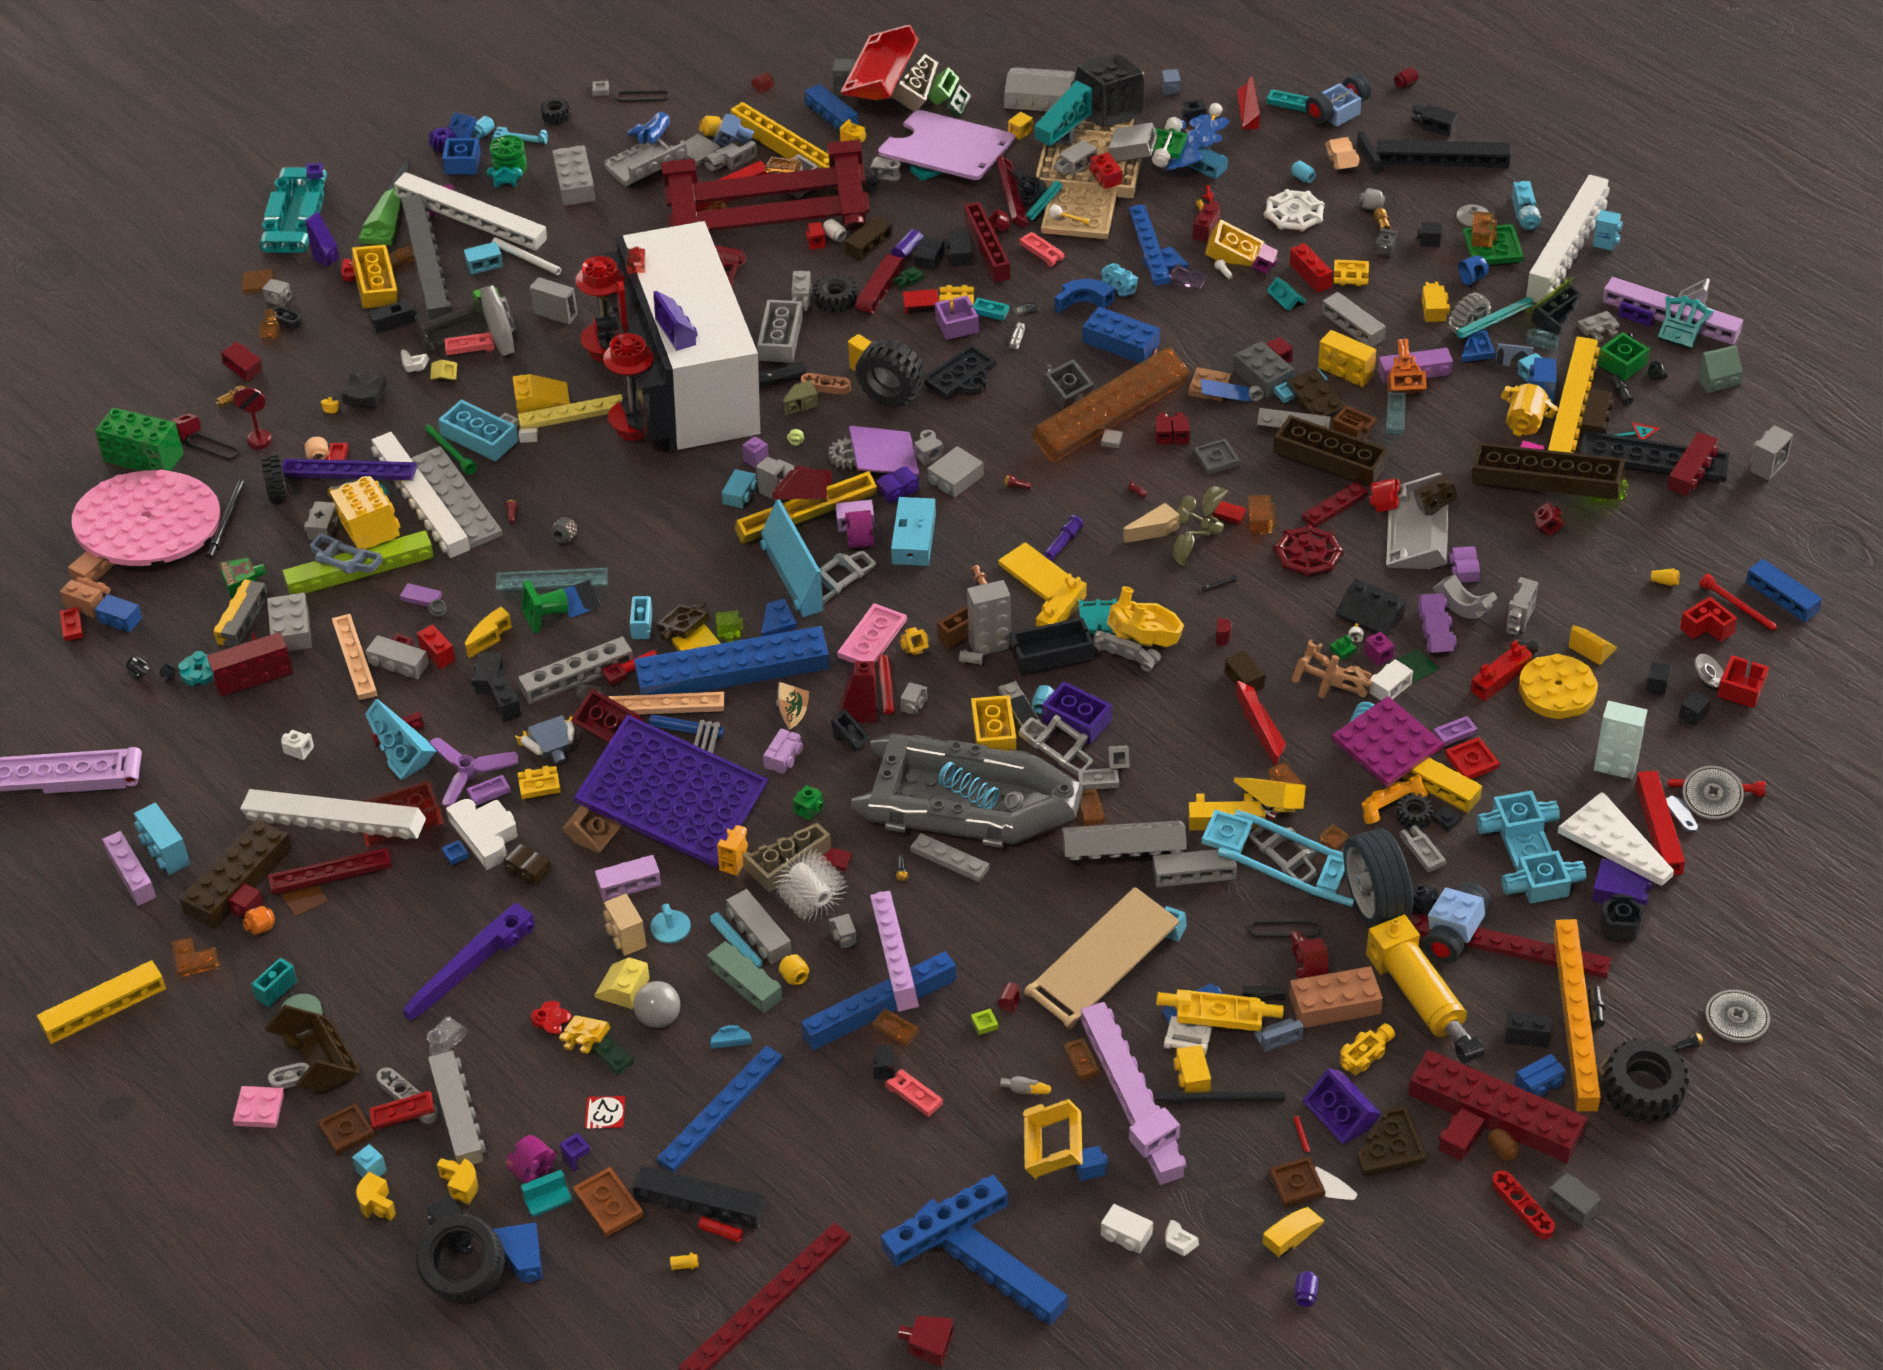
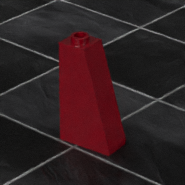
[838,661,877,723]

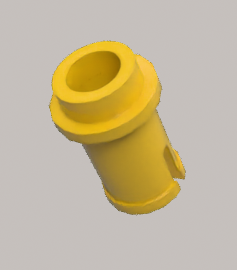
[670,1252,699,1271]

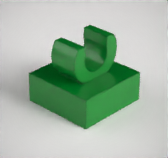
[1330,635,1357,661]

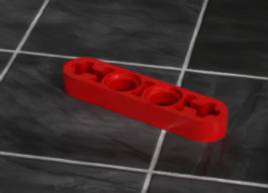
[1492,1171,1555,1239]

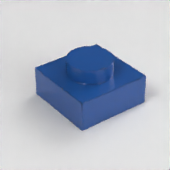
[442,840,469,866]

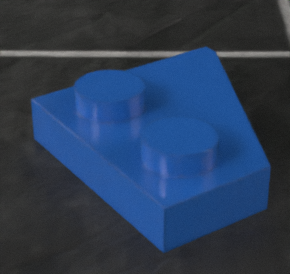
[448,112,477,138]
[1142,246,1188,271]
[761,598,797,636]

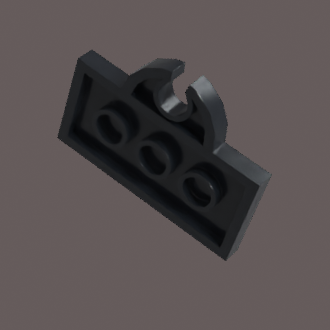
[923,344,996,399]

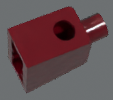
[898,1316,954,1367]

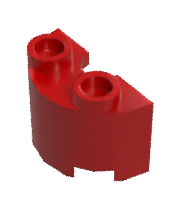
[1370,478,1400,513]

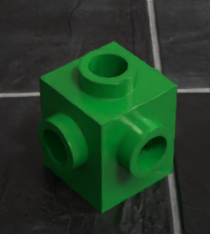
[793,785,824,821]

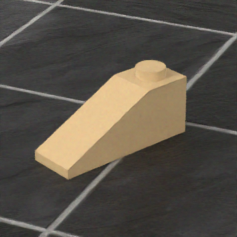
[1123,503,1180,543]

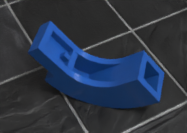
[1054,279,1115,313]

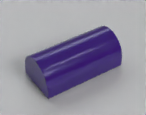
[891,229,923,258]

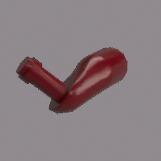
[1128,481,1147,498]

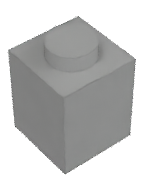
[1107,745,1130,769]

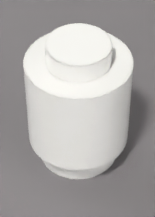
[823,219,847,242]

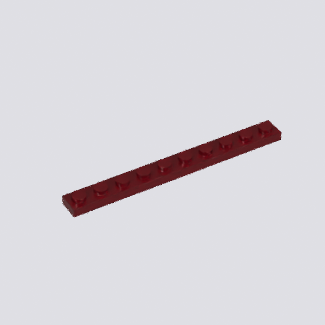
[1408,912,1611,978]
[678,1223,851,1370]

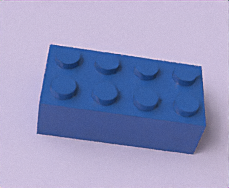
[1082,307,1160,364]

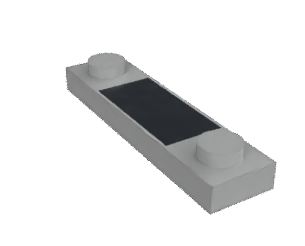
[998,681,1042,739]

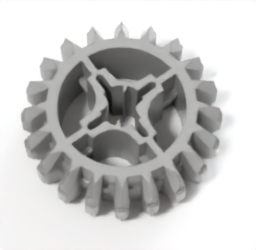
[1449,292,1491,337]

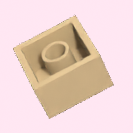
[603,893,647,956]

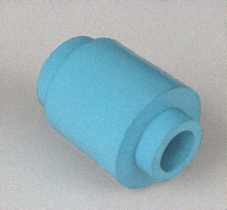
[472,116,495,139]
[1291,161,1316,183]
[1032,685,1054,714]

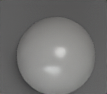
[633,981,680,1028]

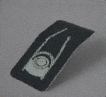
[1013,302,1040,316]

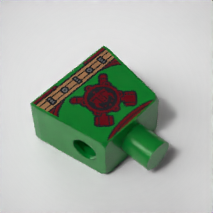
[219,558,266,599]

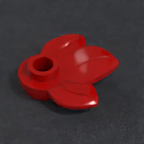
[530,1001,572,1034]

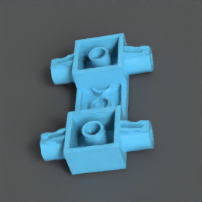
[1476,791,1586,904]

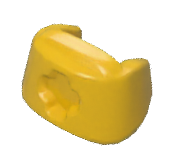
[321,397,340,414]

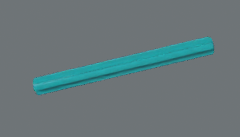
[1456,297,1534,339]

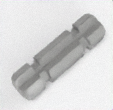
[1009,322,1025,350]

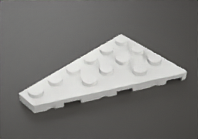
[1558,792,1674,886]

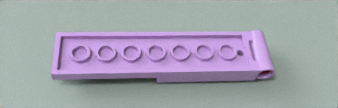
[0,747,142,794]

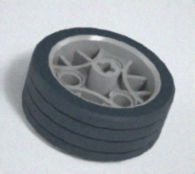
[1343,828,1413,927]

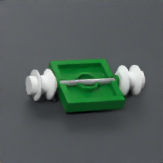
[1152,117,1188,167]

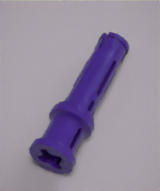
[1043,515,1084,561]

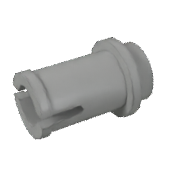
[959,649,983,665]

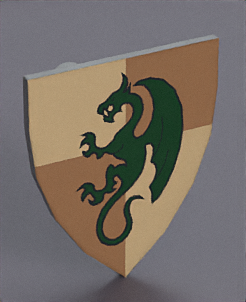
[776,682,809,730]

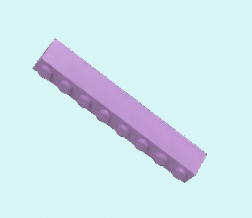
[1602,277,1743,345]
[870,891,919,1012]

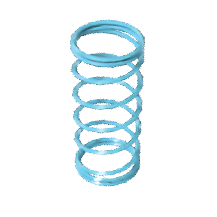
[938,762,999,809]

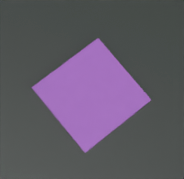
[848,426,919,476]

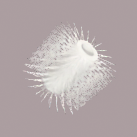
[774,848,847,922]

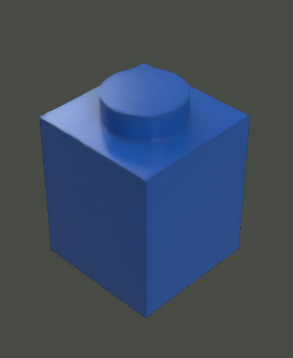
[1074,1146,1108,1181]

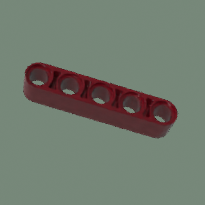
[855,254,905,314]

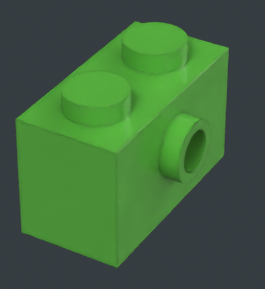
[927,67,959,105]

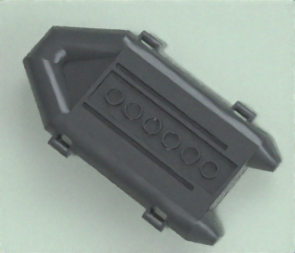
[851,733,1084,848]

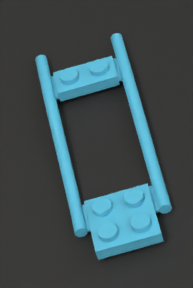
[1201,810,1354,907]

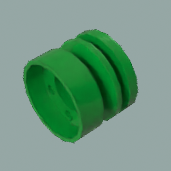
[490,135,527,173]

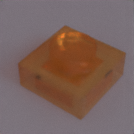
[1320,824,1348,850]

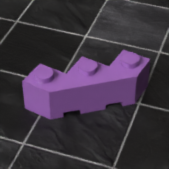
[1418,593,1457,653]

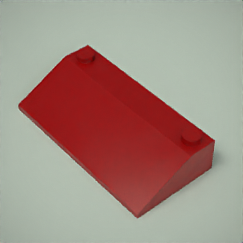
[841,24,919,100]

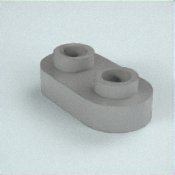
[268,1063,309,1089]

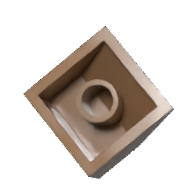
[562,806,622,853]

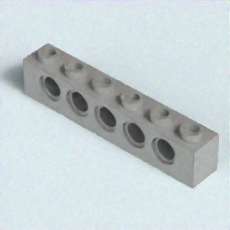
[518,636,633,704]

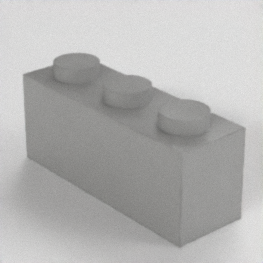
[366,635,429,679]

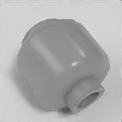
[1359,188,1385,212]

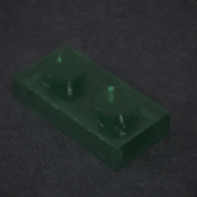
[591,1034,634,1075]

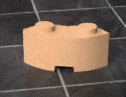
[1325,137,1359,170]

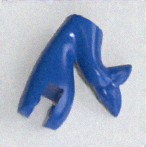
[627,112,670,145]

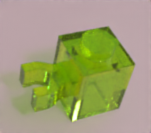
[715,610,744,643]

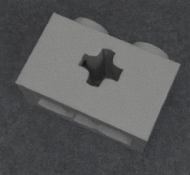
[304,501,339,540]

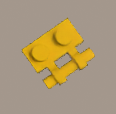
[1333,260,1369,287]
[939,285,974,311]
[518,765,561,799]

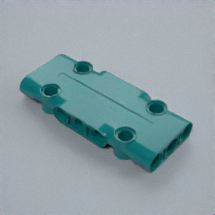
[259,167,327,253]

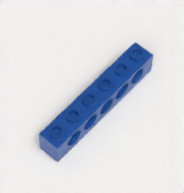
[881,1175,1008,1267]

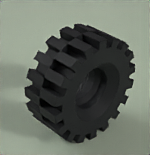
[814,273,857,314]
[261,454,288,502]

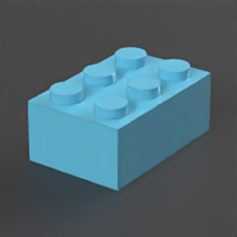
[134,802,190,875]

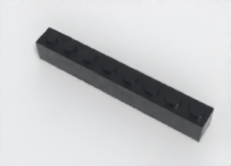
[1376,139,1511,168]

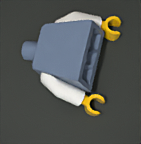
[515,715,575,765]

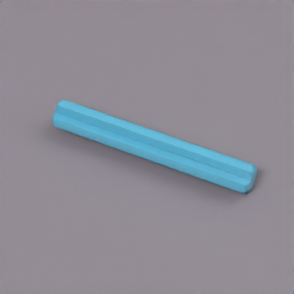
[710,912,763,968]

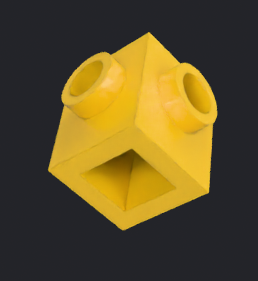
[900,627,929,656]

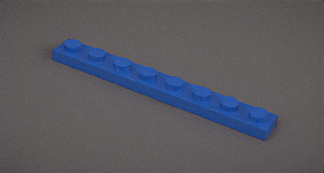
[1129,204,1171,286]
[657,1045,783,1173]

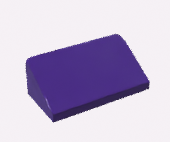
[1618,301,1655,327]

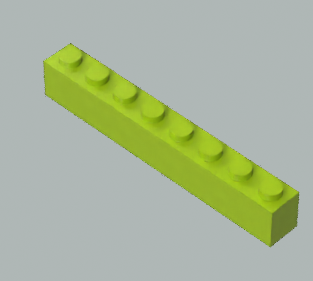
[283,530,434,595]

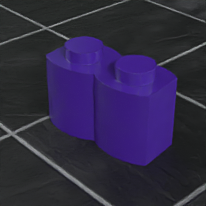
[876,466,919,503]

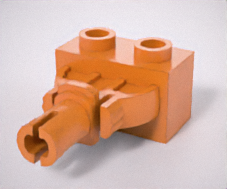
[1386,339,1427,395]

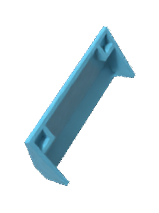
[760,499,823,617]

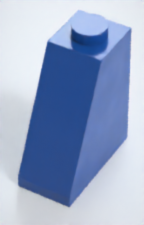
[493,1222,543,1282]

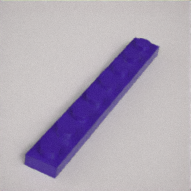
[282,459,418,481]

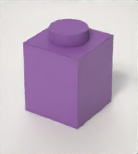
[742,436,769,468]

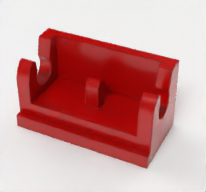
[903,289,939,314]

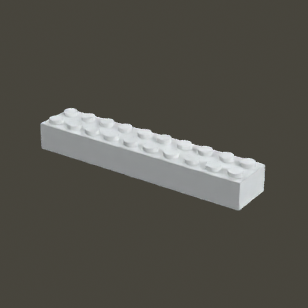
[1526,174,1610,303]

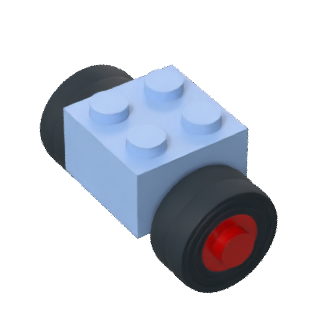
[1305,73,1372,127]
[1424,882,1491,963]

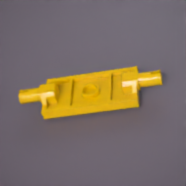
[1156,989,1283,1031]

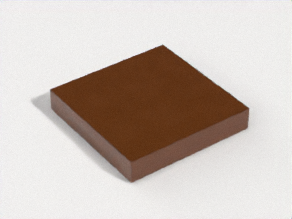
[317,1103,375,1156]
[1269,1156,1325,1207]

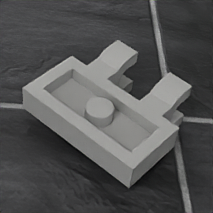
[1577,311,1619,342]

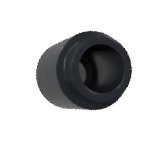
[862,170,878,191]

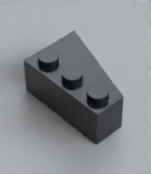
[1531,284,1583,341]

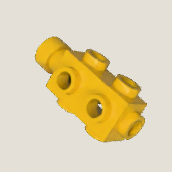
[1340,1023,1395,1076]

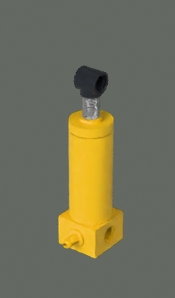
[1366,914,1484,1064]

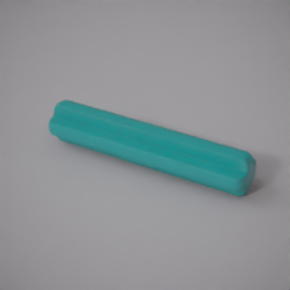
[1026,180,1063,221]

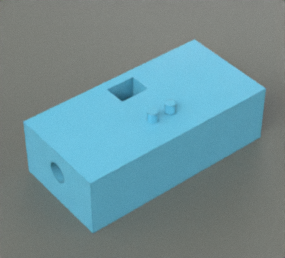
[891,497,936,566]

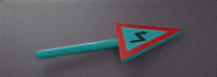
[1615,422,1661,440]

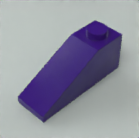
[305,212,339,267]

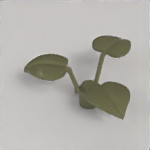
[1173,486,1228,566]

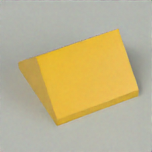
[1568,625,1617,665]

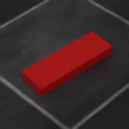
[369,1090,435,1130]

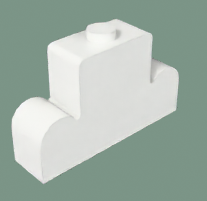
[446,799,518,870]

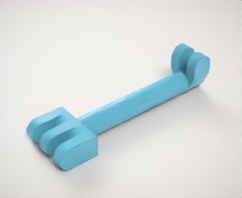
[492,127,548,144]

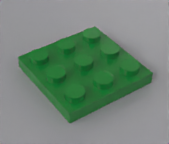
[1462,224,1524,265]

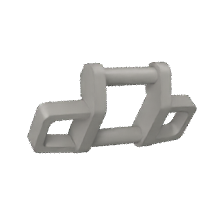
[819,551,876,604]
[1018,715,1093,776]
[1249,826,1318,883]

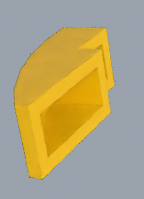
[465,607,512,658]
[1263,1207,1324,1257]

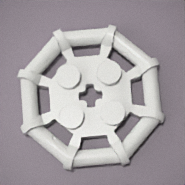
[1264,189,1325,232]

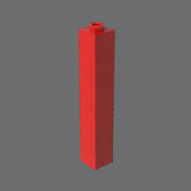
[1635,771,1685,876]

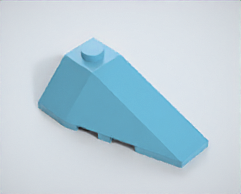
[365,699,436,780]

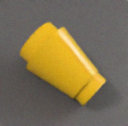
[1651,568,1680,587]

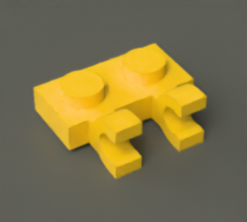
[559,1015,611,1054]

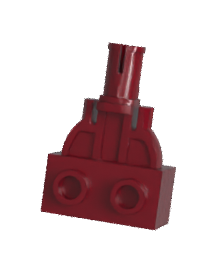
[1290,930,1329,979]

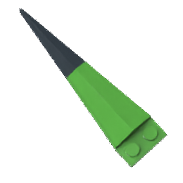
[358,159,409,245]

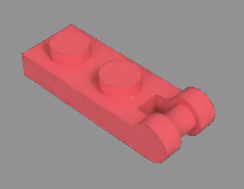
[1019,232,1064,267]
[444,333,495,355]
[885,1069,943,1117]

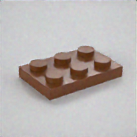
[573,1167,644,1237]

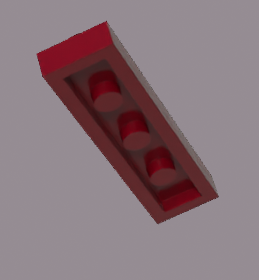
[1302,482,1368,528]

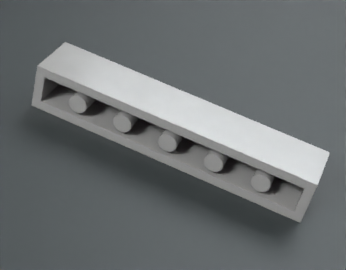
[428,1050,486,1165]

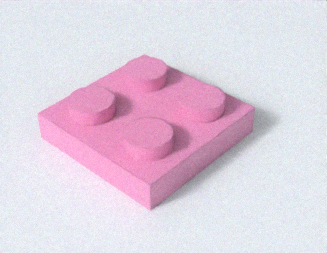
[233,1086,285,1128]

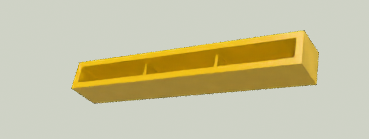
[735,471,877,544]

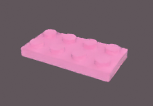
[837,604,907,664]

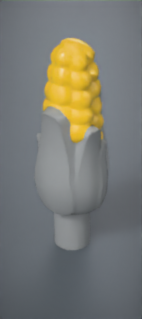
[1000,1076,1051,1095]

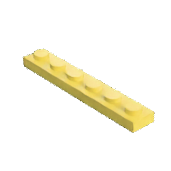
[517,394,623,429]

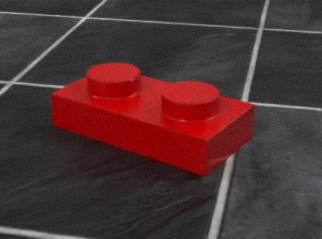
[60,607,84,641]

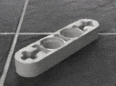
[376,1067,439,1124]

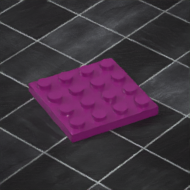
[1331,696,1444,787]

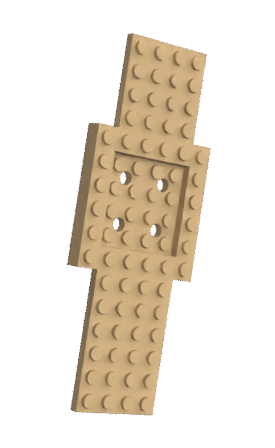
[1036,72,1144,239]

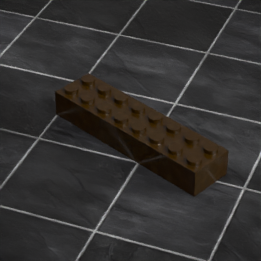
[1472,442,1625,500]

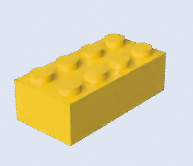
[352,245,397,308]

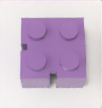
[935,295,979,340]

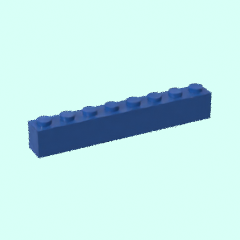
[801,951,957,1051]
[914,1199,1068,1326]

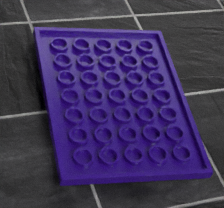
[574,714,768,868]

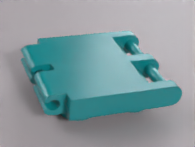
[1079,598,1116,634]

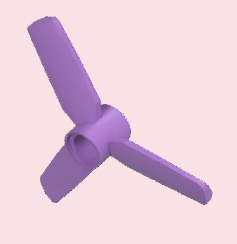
[430,738,518,808]

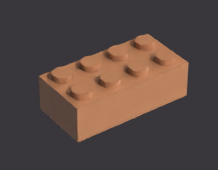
[1289,966,1383,1028]

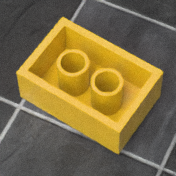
[1318,330,1376,387]
[971,695,1016,751]

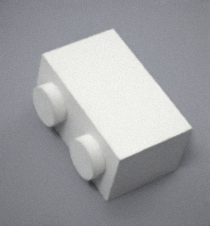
[1369,659,1413,700]
[1101,1204,1153,1254]

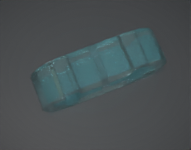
[1526,329,1559,350]

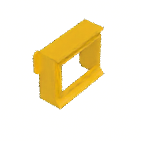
[1023,1099,1082,1179]

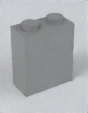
[1108,123,1157,161]
[530,277,578,324]
[927,446,984,498]

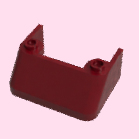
[772,466,832,500]

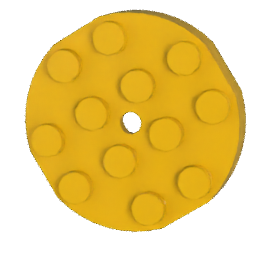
[1518,654,1598,719]

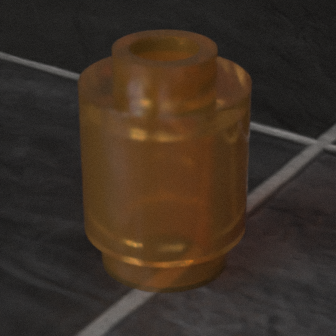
[1488,1128,1519,1160]

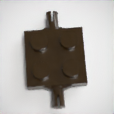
[656,600,710,641]

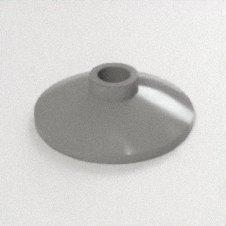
[1456,205,1490,227]
[1695,654,1724,688]

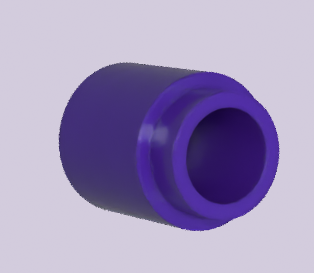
[1294,1271,1319,1307]

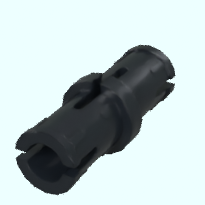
[1610,374,1634,406]
[1242,984,1285,1001]
[1588,986,1605,1028]

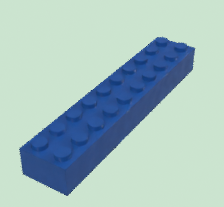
[634,626,830,695]

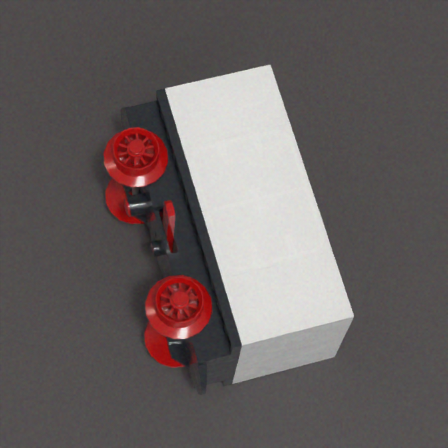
[576,221,760,451]

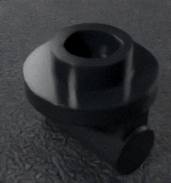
[1647,361,1668,380]

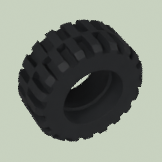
[855,339,925,407]
[1602,1038,1689,1122]

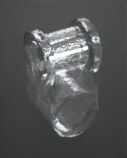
[427,1017,466,1056]

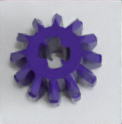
[429,127,456,152]

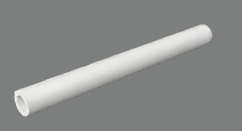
[492,237,561,275]

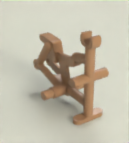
[1292,640,1372,699]

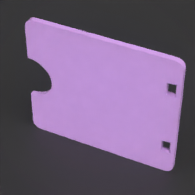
[878,110,1015,180]

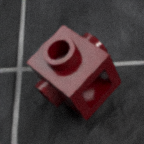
[1534,502,1564,536]

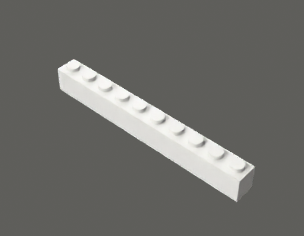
[394,172,547,251]
[371,432,470,558]
[240,789,426,839]

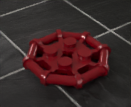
[1273,524,1344,577]

